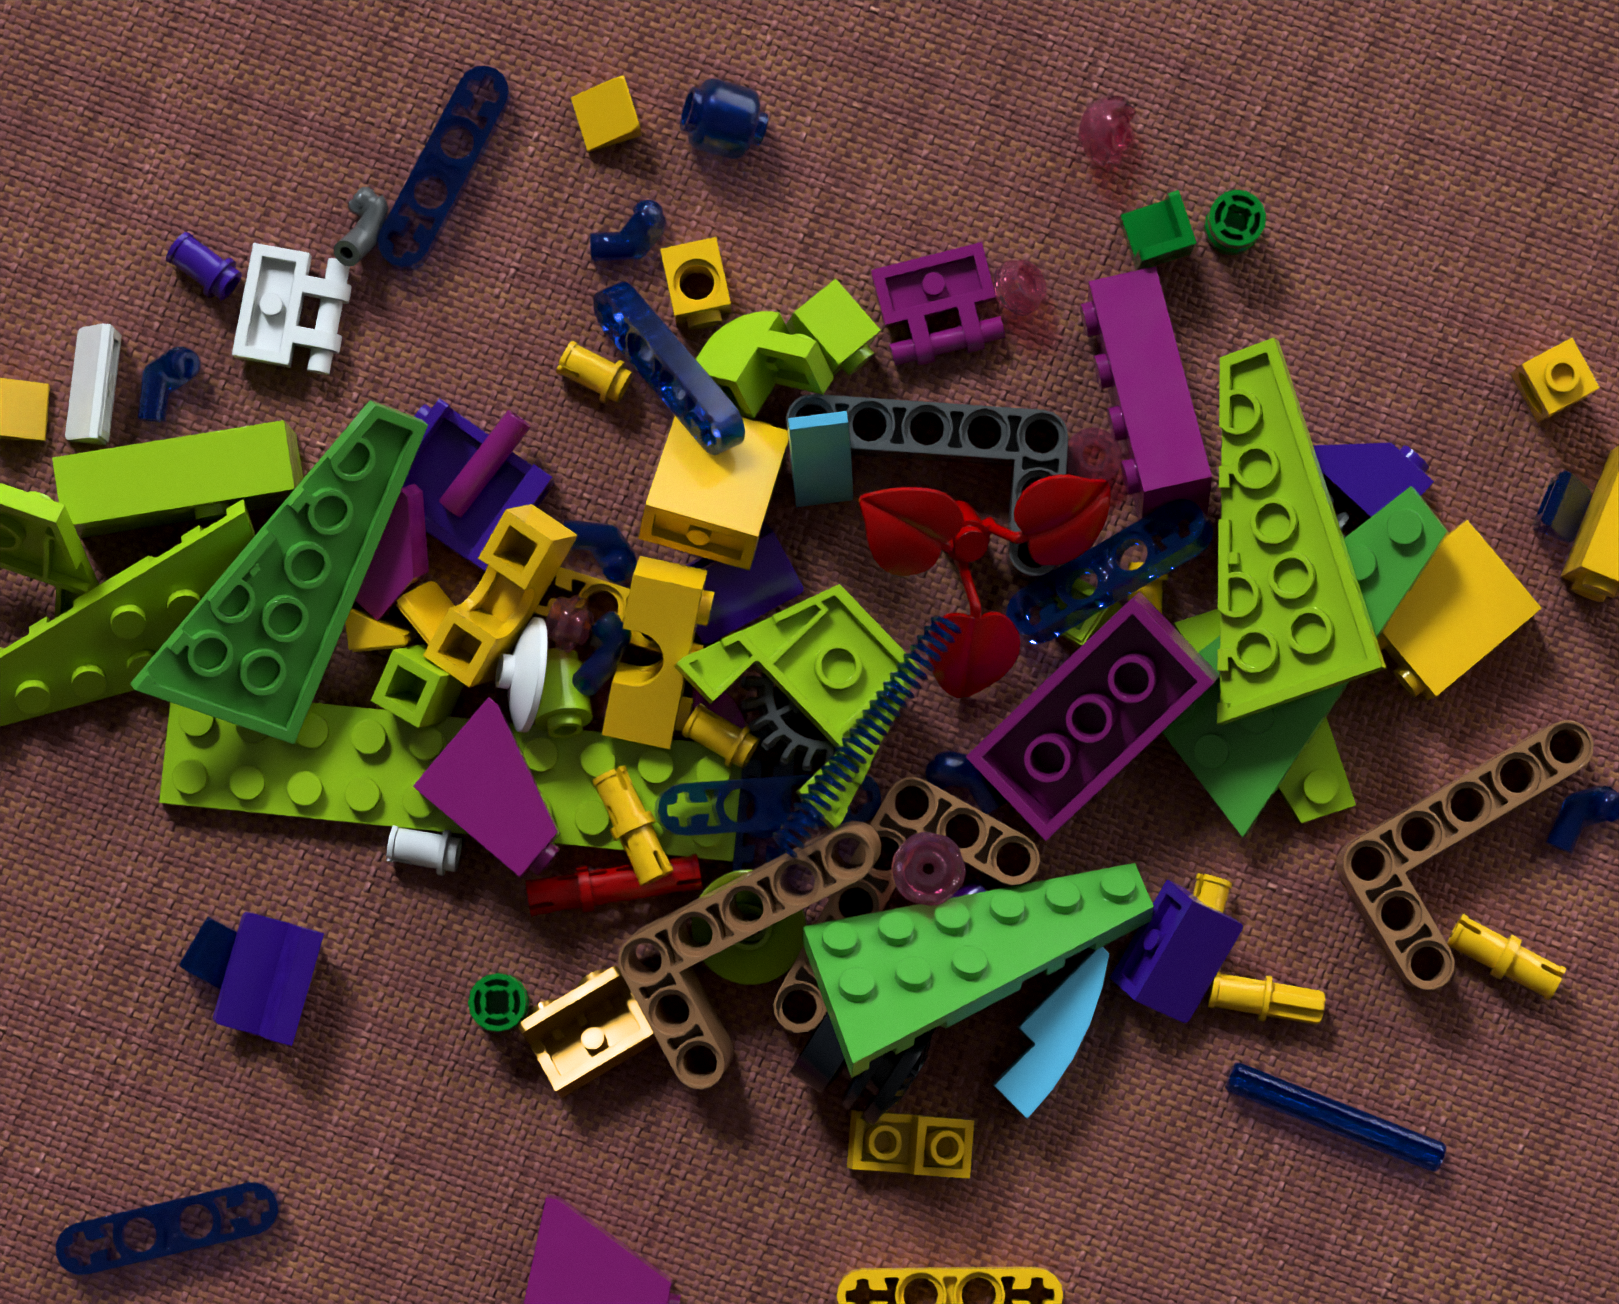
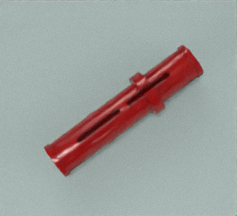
[525,854,702,917]

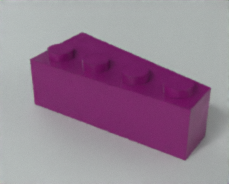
[1080,266,1212,531]

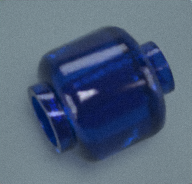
[680,78,768,159]

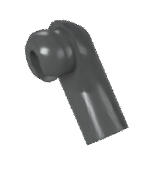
[334,186,389,267]

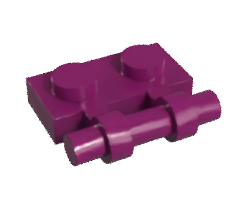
[870,242,1005,366]

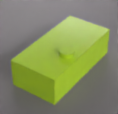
[52,420,303,538]

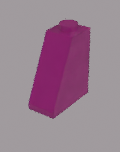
[413,697,560,878]
[524,1194,681,1304]

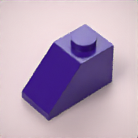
[1313,443,1434,523]

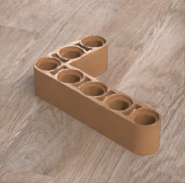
[1336,720,1594,990]
[773,777,1040,1033]
[618,821,881,1089]

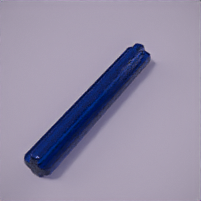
[1225,1063,1446,1172]

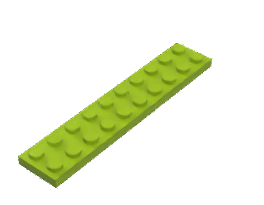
[159,702,743,862]

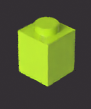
[786,279,881,376]
[371,644,464,728]

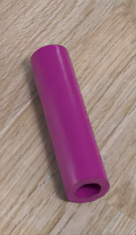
[439,410,531,518]

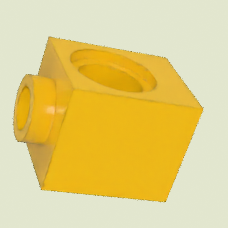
[660,237,731,329]
[1510,338,1600,423]

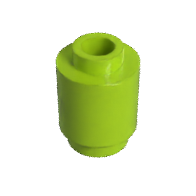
[535,648,593,738]

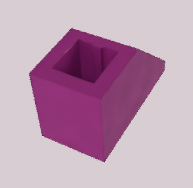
[355,483,429,621]

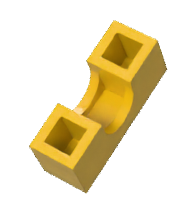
[423,504,578,687]
[602,556,715,750]

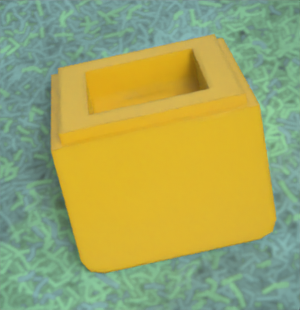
[570,75,642,152]
[0,378,50,442]
[396,581,455,645]
[345,602,417,652]

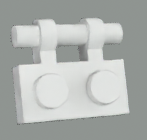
[232,243,352,375]

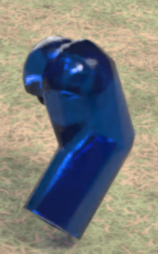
[590,200,666,261]
[137,346,201,423]
[563,519,637,583]
[572,611,632,696]
[925,750,1008,814]
[1545,785,1619,854]

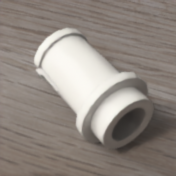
[386,825,462,876]

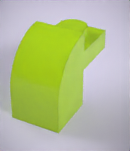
[688,311,834,418]

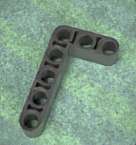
[786,394,1068,581]

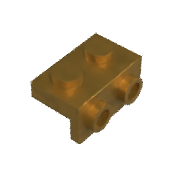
[517,966,657,1099]

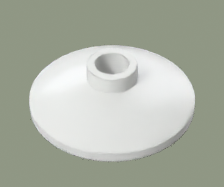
[495,617,548,733]

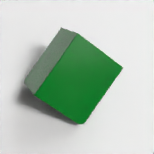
[1119,190,1197,271]

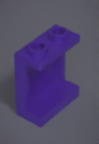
[402,398,555,573]

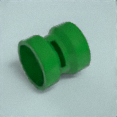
[1203,189,1266,255]
[468,973,530,1032]

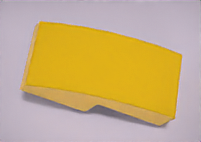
[847,1110,974,1179]

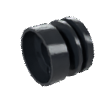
[789,1012,936,1126]

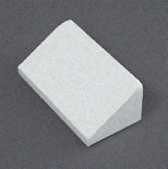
[65,323,122,445]

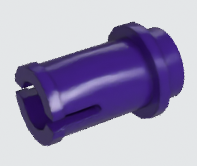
[166,232,242,300]

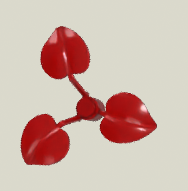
[859,474,1111,698]

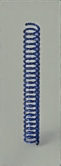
[773,616,962,858]

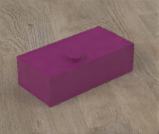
[966,591,1220,841]

